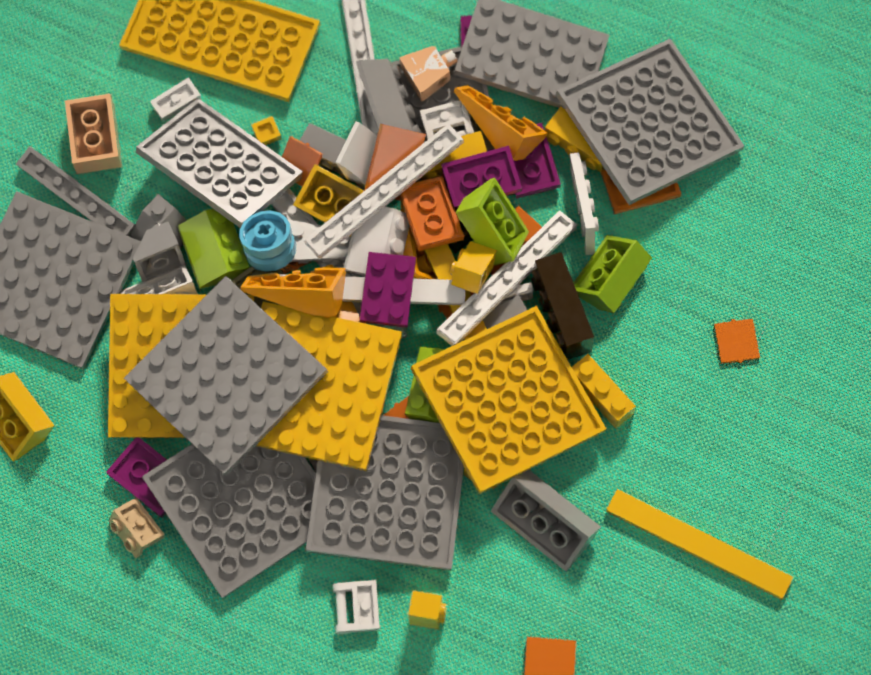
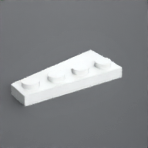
[570,153,599,255]
[288,220,351,264]

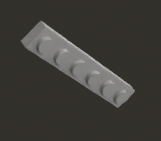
[16,146,135,236]

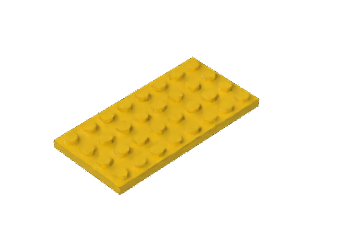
[119,0,321,102]

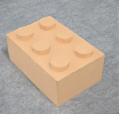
[65,94,122,174]

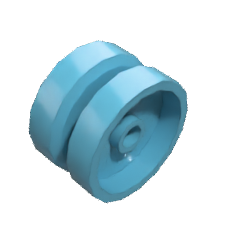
[239,210,296,272]

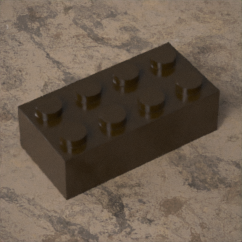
[531,252,594,360]

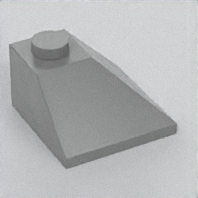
[130,194,186,248]
[133,221,186,282]

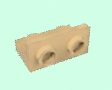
[108,498,165,558]

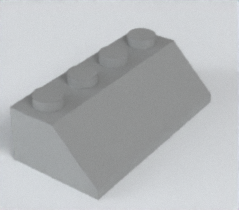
[356,59,421,133]
[491,470,601,571]

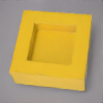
[251,116,282,145]

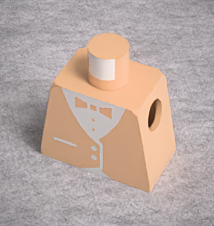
[399,46,458,102]

